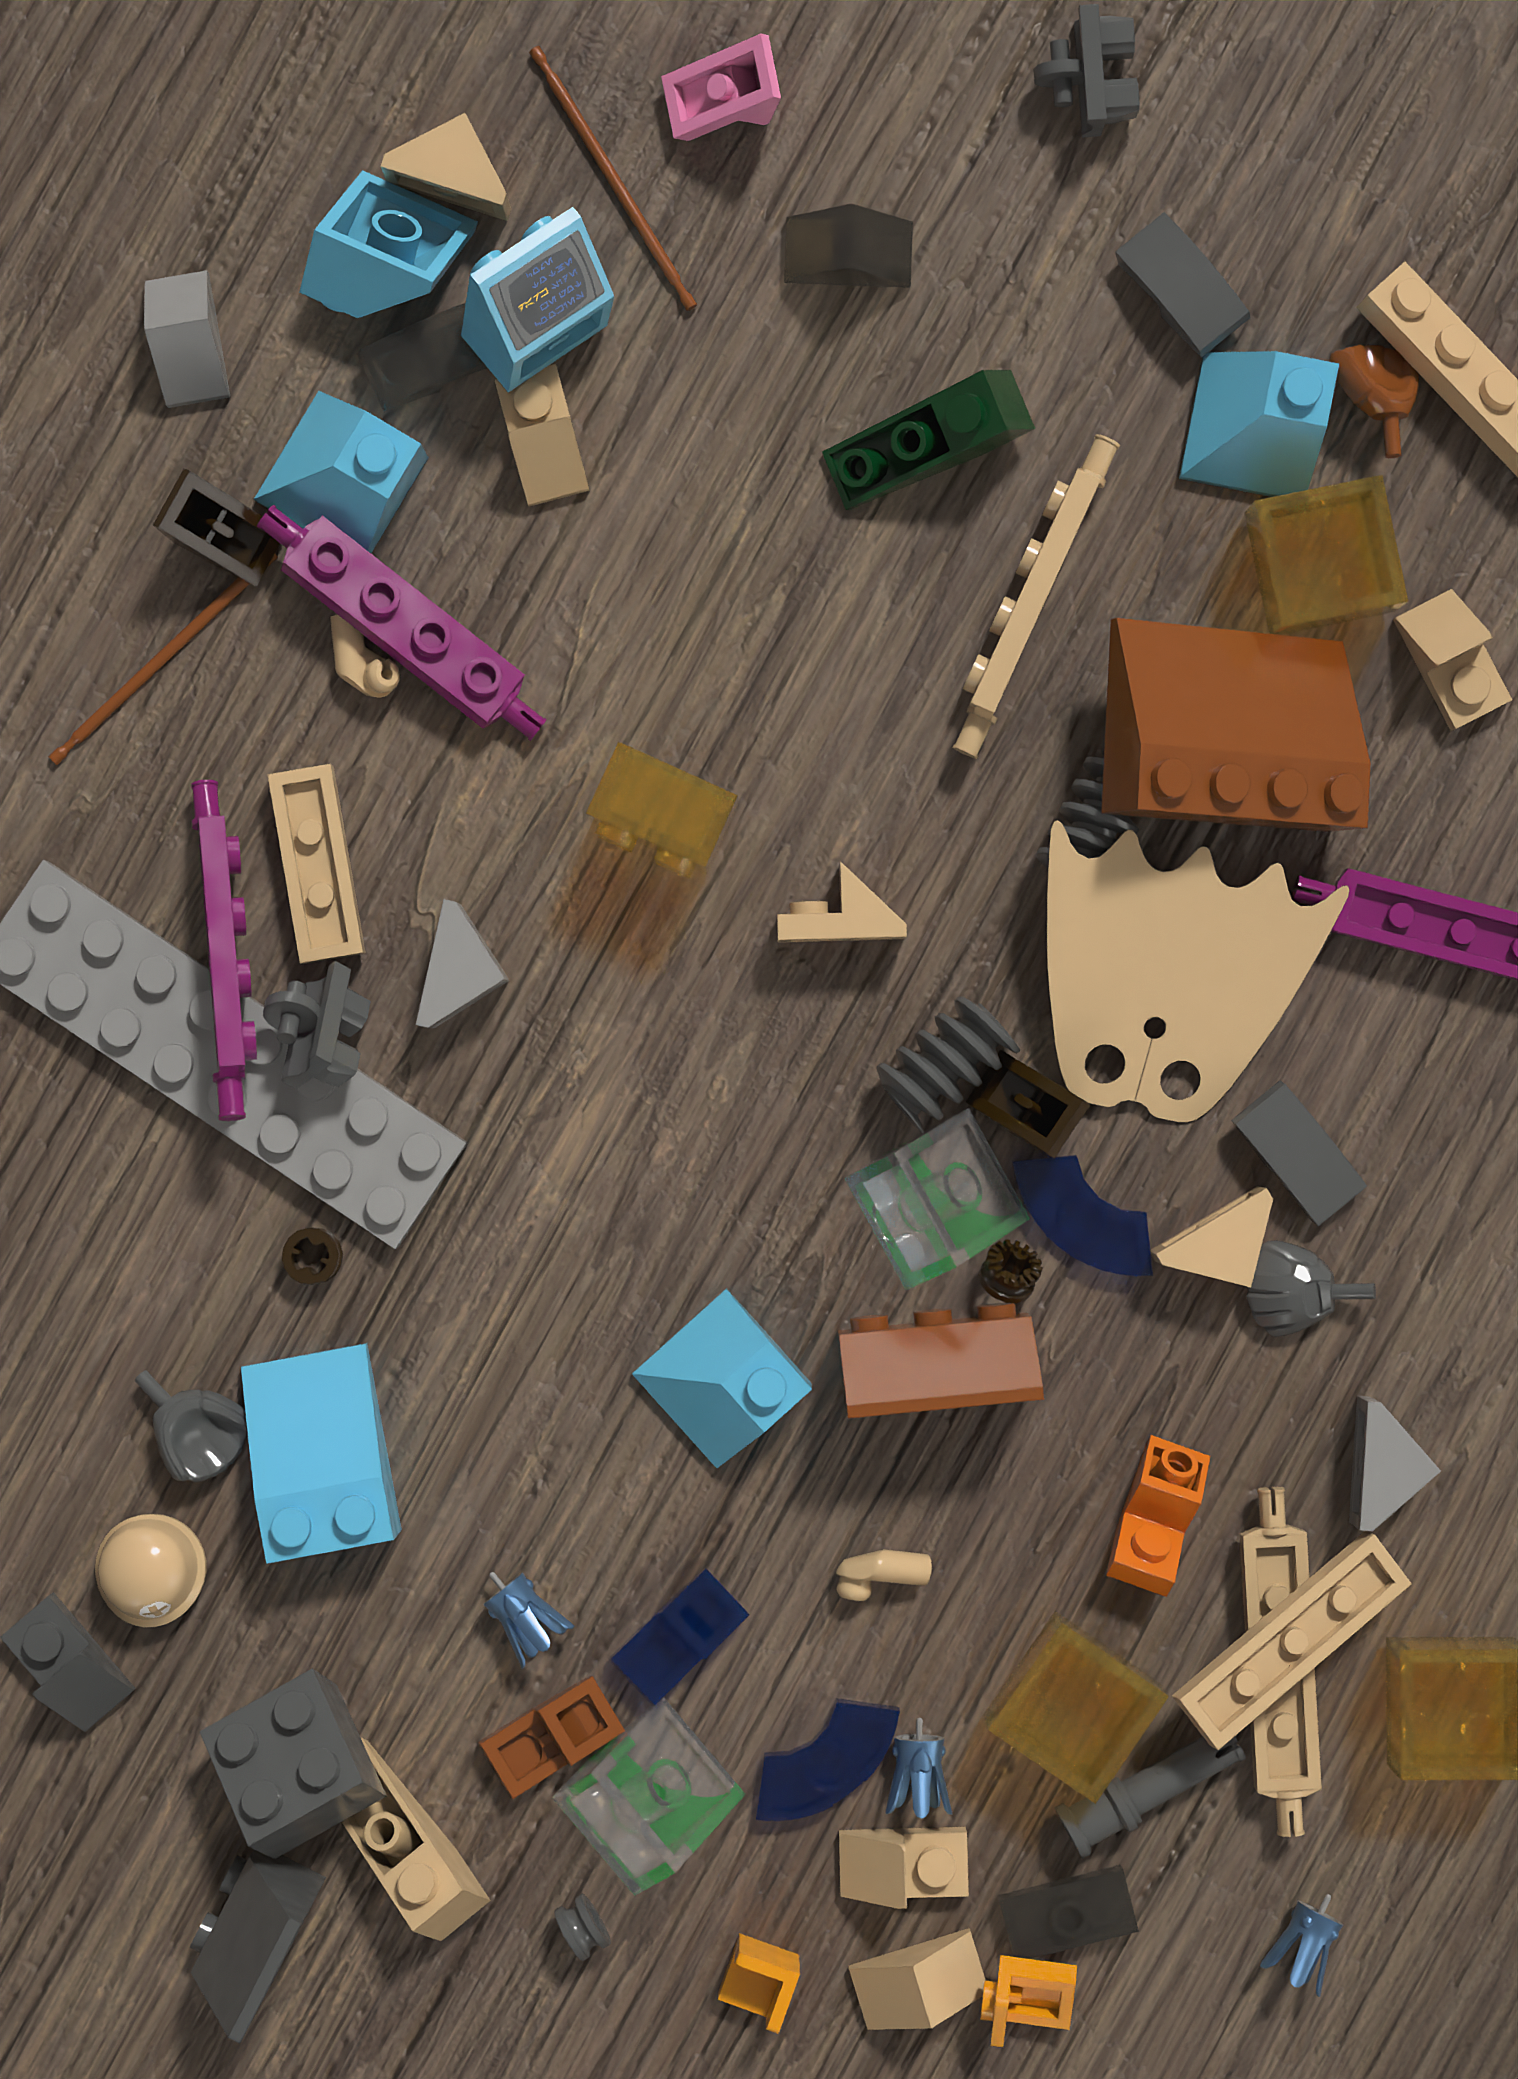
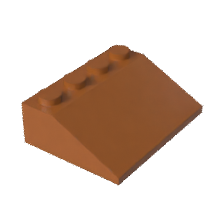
[1101,618,1371,832]

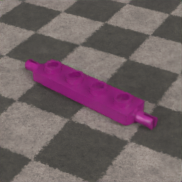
[257,505,547,741]
[191,780,257,1121]
[1291,868,1518,981]

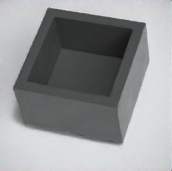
[199,1668,387,1859]

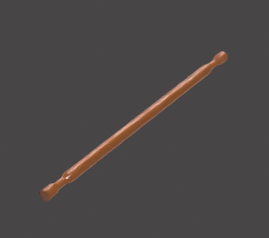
[529,46,697,311]
[48,554,278,765]

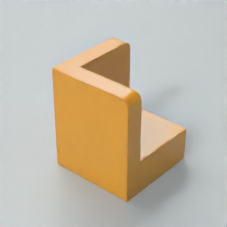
[718,1933,800,2034]

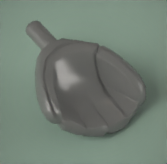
[1246,1240,1376,1337]
[135,1370,248,1482]

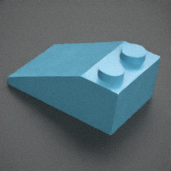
[241,1343,402,1564]

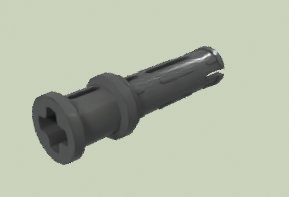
[1054,1736,1246,1859]

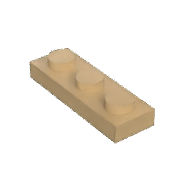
[267,764,366,964]

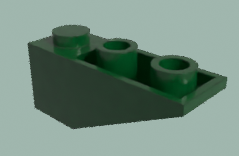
[822,370,1035,510]

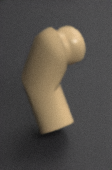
[330,615,400,698]
[836,1549,932,1601]

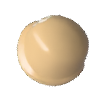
[95,1514,207,1627]

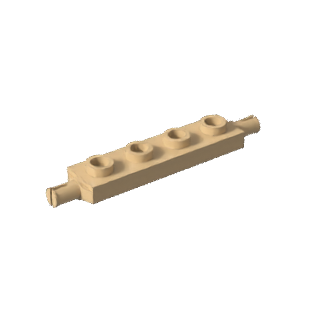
[952,434,1120,759]
[1239,1487,1322,1837]

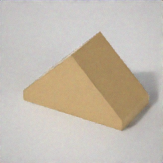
[380,113,511,221]
[1149,1186,1273,1287]
[848,1928,986,2030]

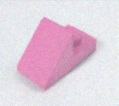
[661,34,781,141]

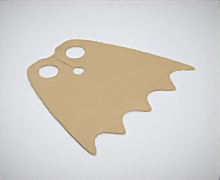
[1047,820,1349,1122]

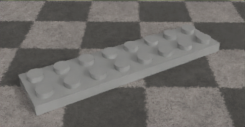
[0,860,468,1249]

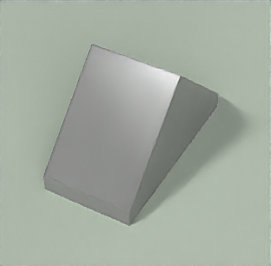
[144,270,230,408]
[416,899,510,1028]
[1349,1396,1441,1531]

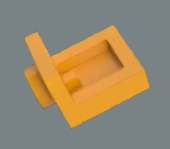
[980,1955,1077,2047]

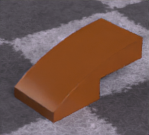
[477,1676,625,1799]

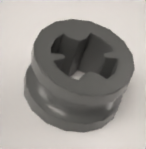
[554,1893,611,1961]

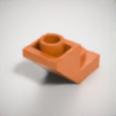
[1106,1435,1211,1597]

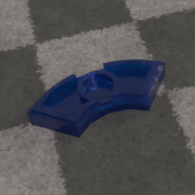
[1012,1155,1153,1276]
[756,1698,900,1821]

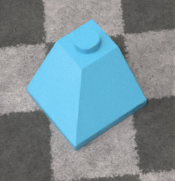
[299,170,478,318]
[1179,351,1339,503]
[254,391,429,553]
[632,1288,812,1468]

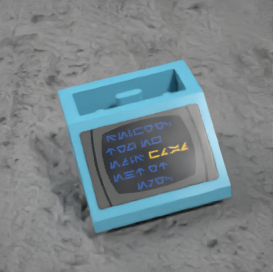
[461,207,614,393]

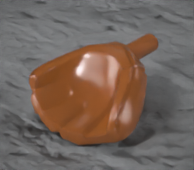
[1329,344,1420,458]

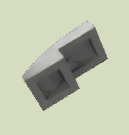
[1115,212,1251,358]
[1231,1080,1367,1227]

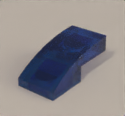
[608,1568,750,1705]

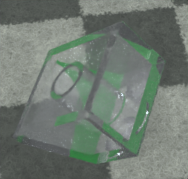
[844,1108,1030,1290]
[552,1697,746,1896]

